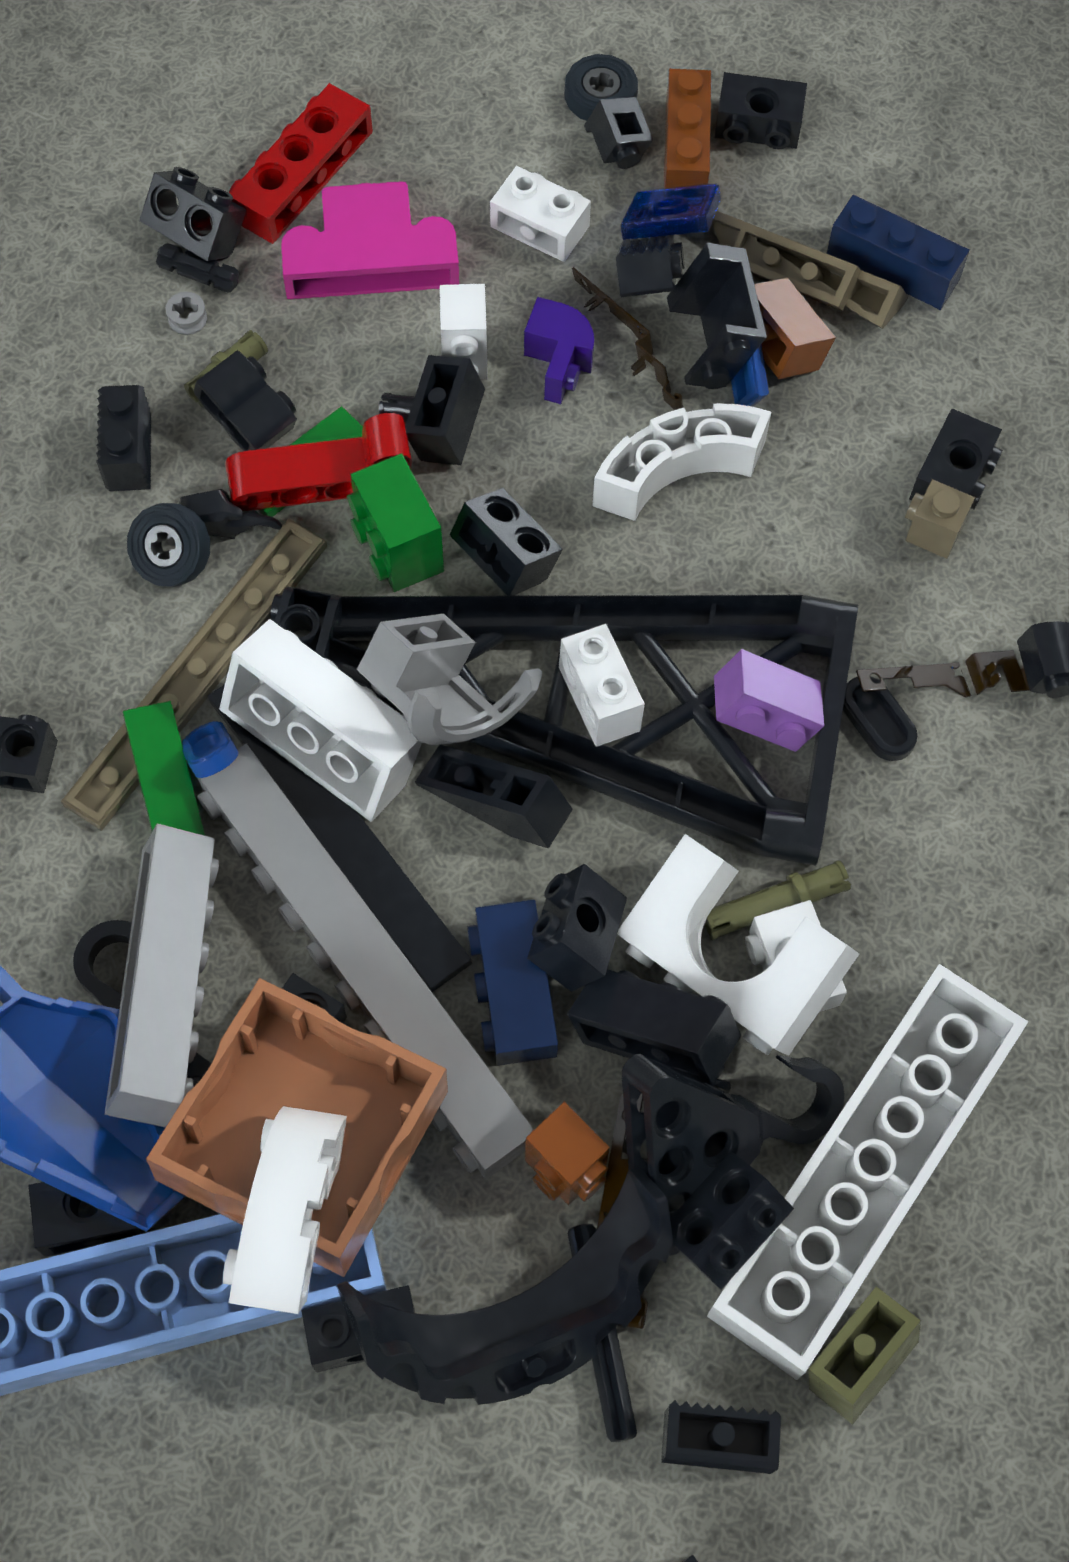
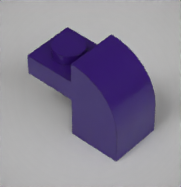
[524,297,594,404]

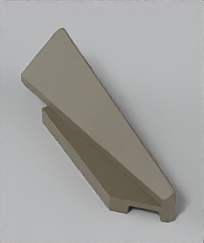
[709,209,908,329]

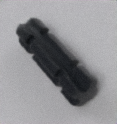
[156,243,240,293]

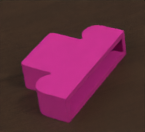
[281,182,459,299]

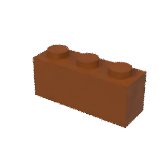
[663,68,711,203]

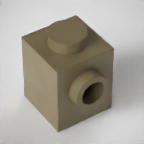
[905,479,975,559]

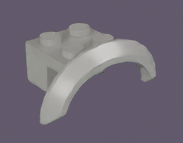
[357,613,542,745]

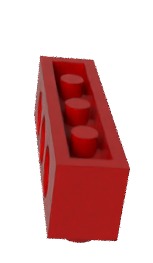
[229,83,373,244]

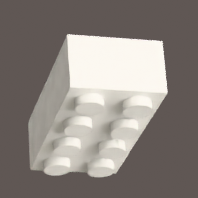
[219,619,422,822]

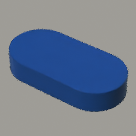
[182,721,239,778]

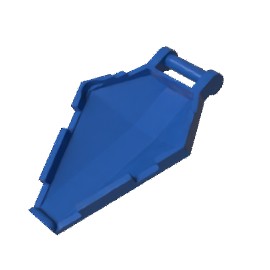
[0,966,186,1232]

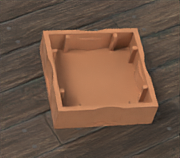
[146,978,448,1277]

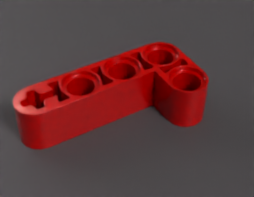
[225,413,412,511]

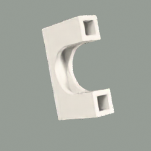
[617,834,859,1056]

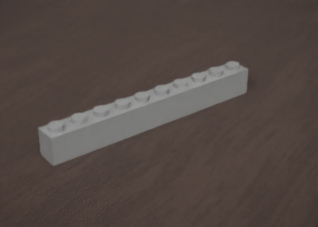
[197,743,534,1180]

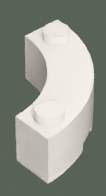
[593,403,772,521]
[223,1106,347,1314]

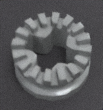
[165,292,207,335]

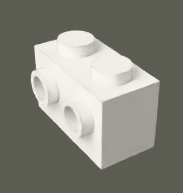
[490,166,591,262]

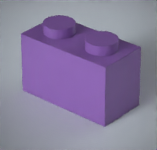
[714,649,825,752]

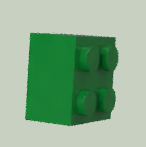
[347,453,444,592]

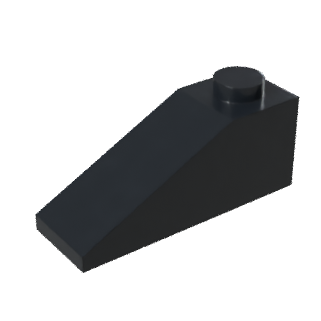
[415,745,573,849]

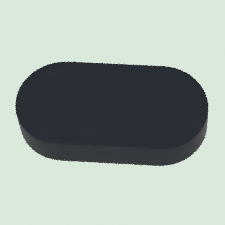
[843,676,918,761]

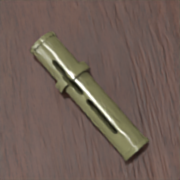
[704,860,851,941]

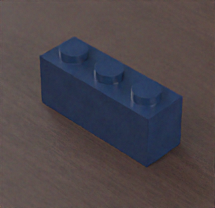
[826,195,970,310]
[467,900,558,1066]

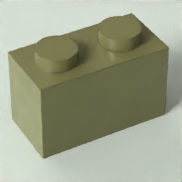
[808,1286,921,1425]

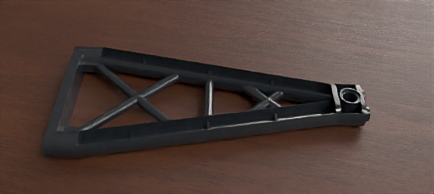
[271,586,858,866]

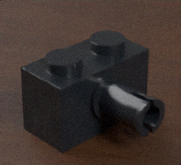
[379,355,485,465]

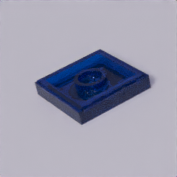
[620,184,721,240]

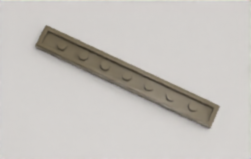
[61,519,327,831]

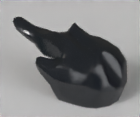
[179,489,282,539]

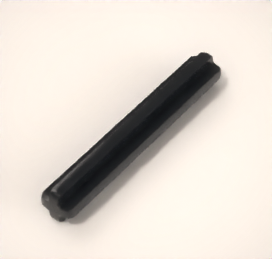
[567,1224,637,1442]

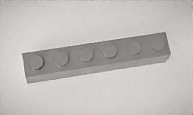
[104,823,219,1127]

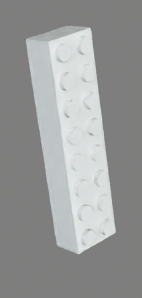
[707,964,1028,1380]

